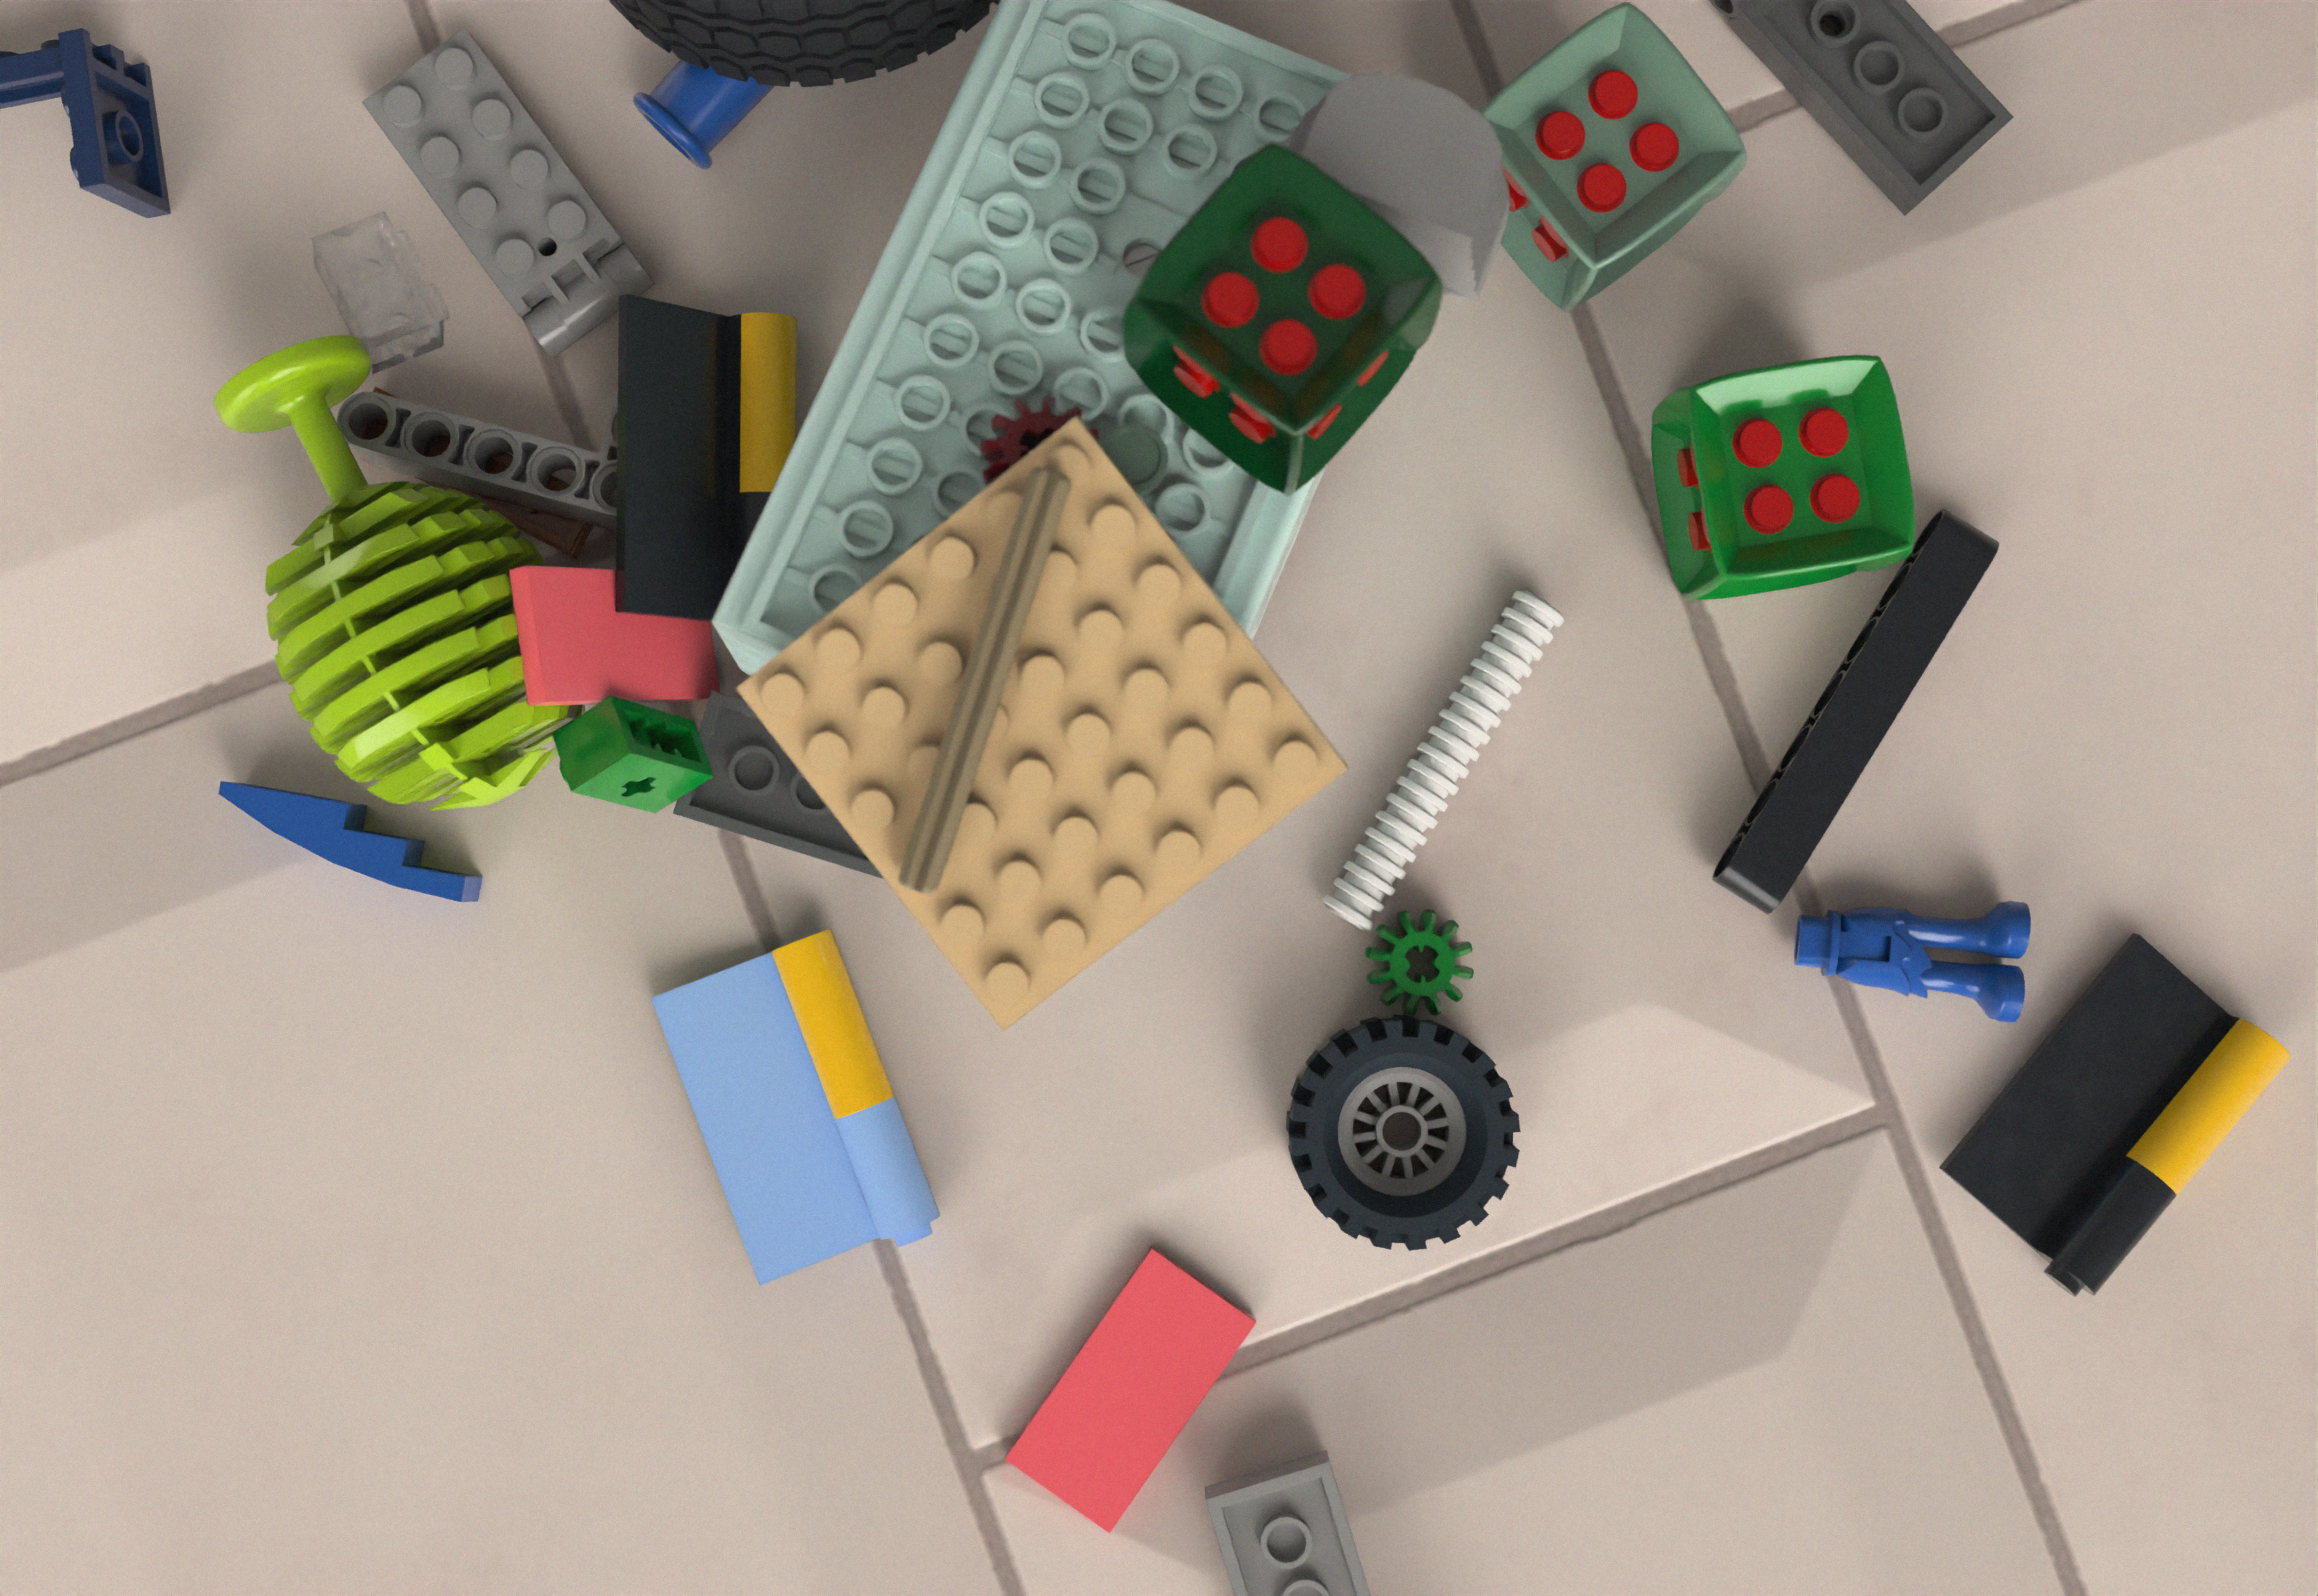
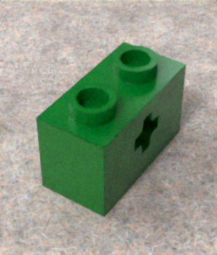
[552,695,714,813]

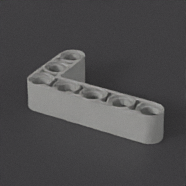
[337,391,618,531]

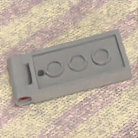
[362,27,655,359]
[1205,1450,1371,1596]

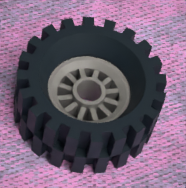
[1286,1015,1520,1251]

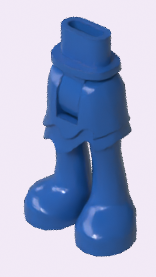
[1794,901,2031,1023]

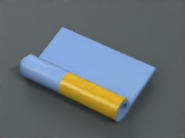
[651,929,940,1286]

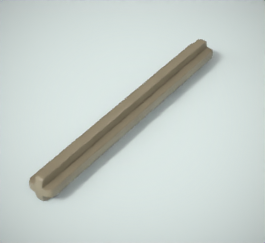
[898,467,1071,894]

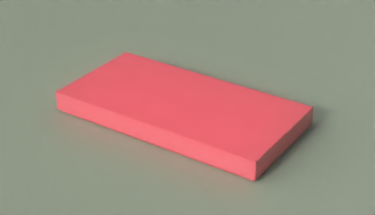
[509,566,721,706]
[1005,1246,1257,1533]

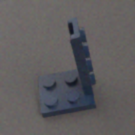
[0,28,171,218]

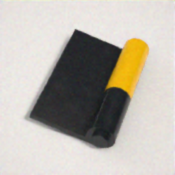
[616,294,797,622]
[1939,933,2291,1297]

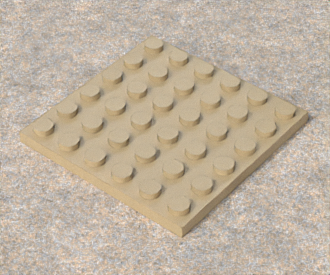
[736,416,1349,1031]

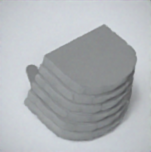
[1285,72,1510,300]

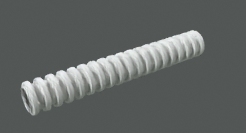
[1322,590,1564,930]

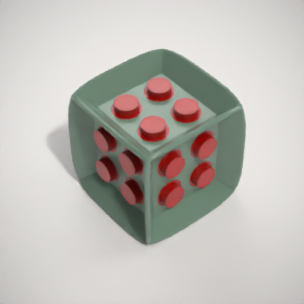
[1480,2,1747,312]

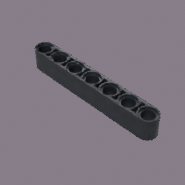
[1712,509,1999,914]

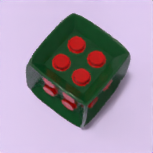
[1122,142,1443,496]

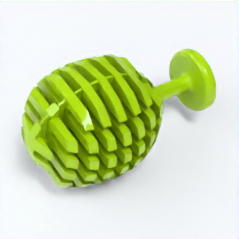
[213,335,585,811]

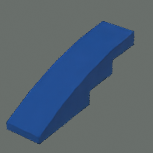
[218,781,482,902]

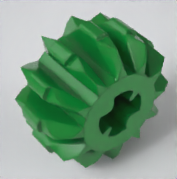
[1365,909,1474,1017]

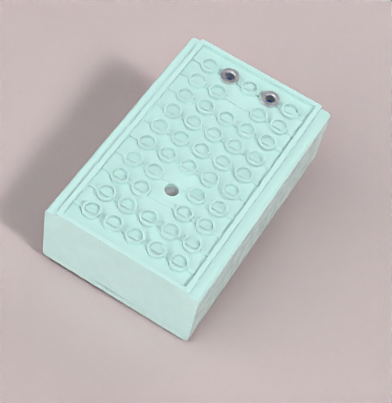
[711,0,1352,675]

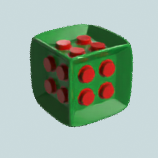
[1651,355,1915,601]

